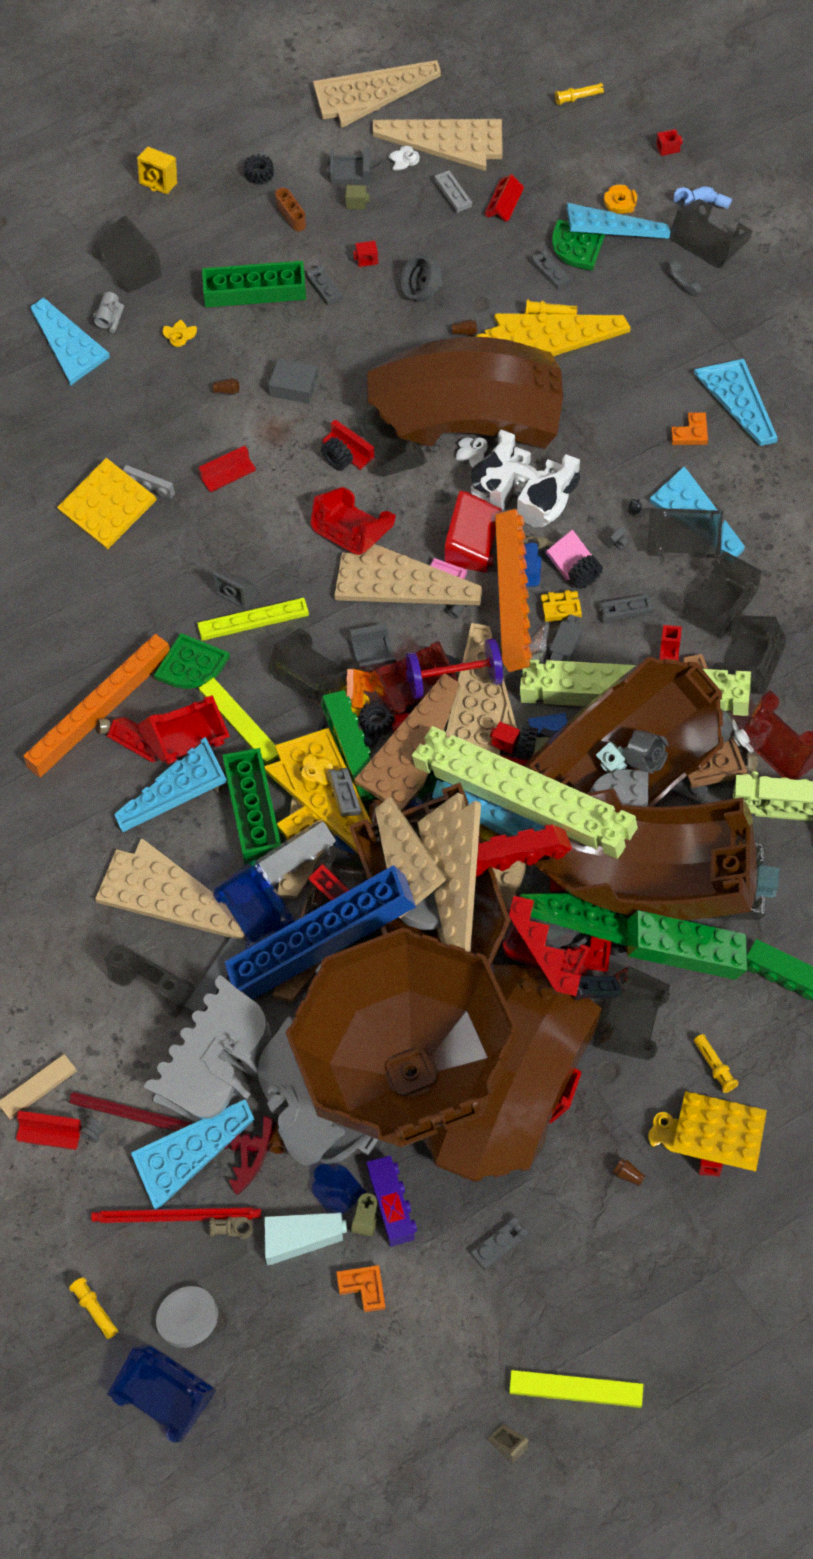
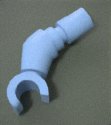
[673,186,732,210]

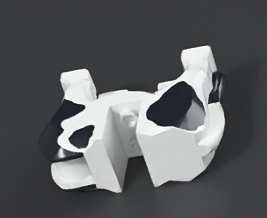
[471,430,580,528]

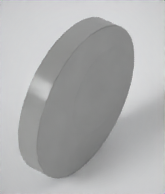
[401,894,442,930]
[156,1286,218,1348]

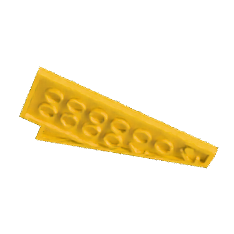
[485,313,631,356]
[264,728,372,855]

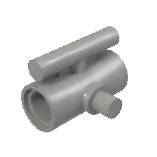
[93,292,124,333]

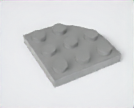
[590,770,648,807]

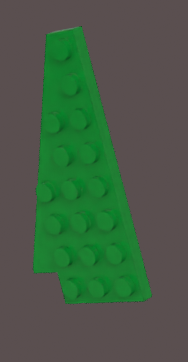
[520,894,632,946]

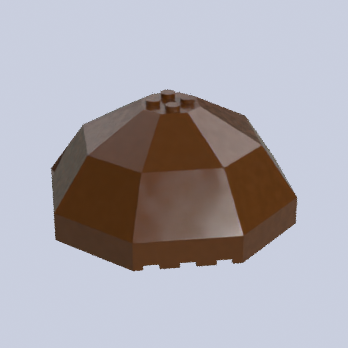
[286,927,519,1148]

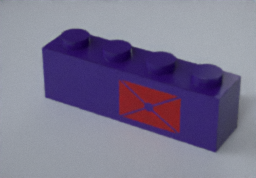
[367,1155,417,1247]

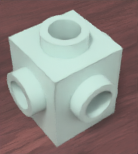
[596,742,627,772]

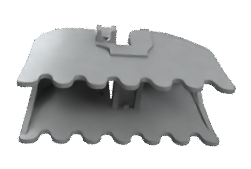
[144,975,272,1123]
[258,1017,371,1165]

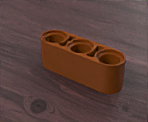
[275,188,306,232]

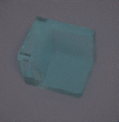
[756,865,780,898]

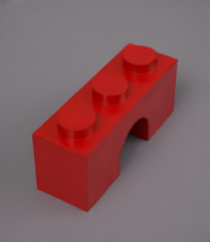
[659,625,682,660]

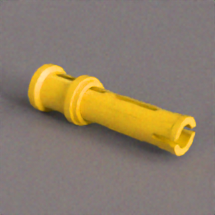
[555,83,604,105]
[525,299,577,315]
[693,1034,739,1093]
[69,1277,118,1339]

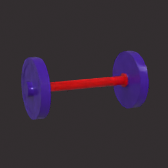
[406,638,503,699]

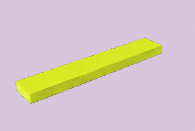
[197,598,309,641]
[199,678,279,765]
[509,1370,643,1408]

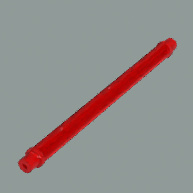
[91,1207,261,1223]

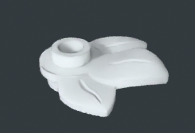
[388,146,420,171]
[456,438,488,468]
[732,720,754,753]

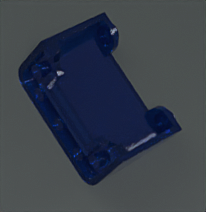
[213,859,295,949]
[107,1344,216,1443]

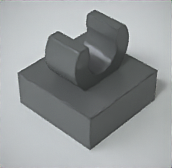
[605,526,629,550]

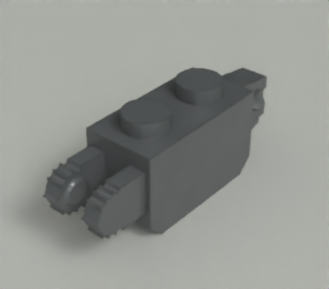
[547,614,582,662]

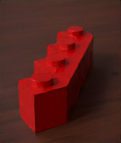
[476,824,572,877]
[509,895,581,996]

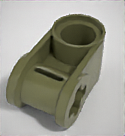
[352,1193,378,1237]

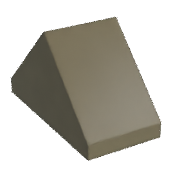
[488,1424,528,1464]

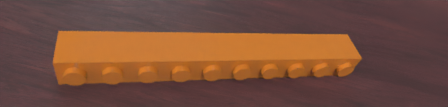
[495,509,532,672]
[23,634,170,778]

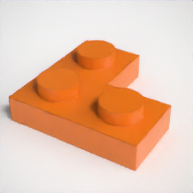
[671,413,708,445]
[346,669,374,709]
[337,1265,386,1313]

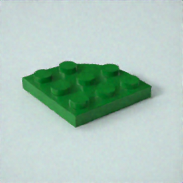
[552,220,606,271]
[154,633,230,689]

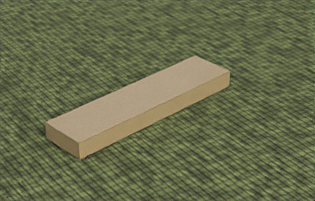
[0,1054,77,1120]

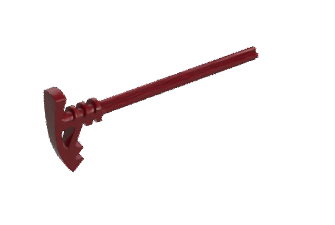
[69,1092,275,1195]

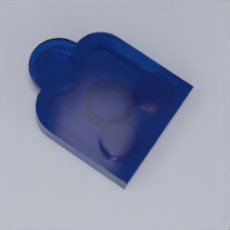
[312,1164,367,1215]

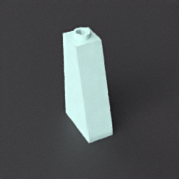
[265,1213,347,1265]

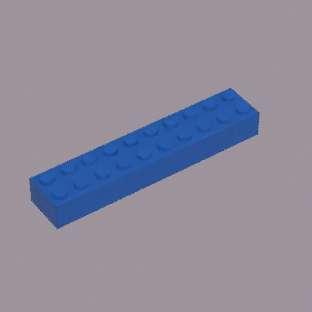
[225,865,416,1000]

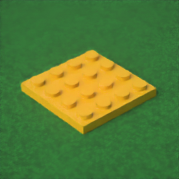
[57,458,157,550]
[672,1091,767,1171]

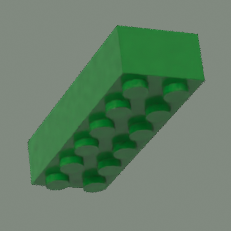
[202,261,306,308]
[222,748,281,865]
[627,910,747,980]

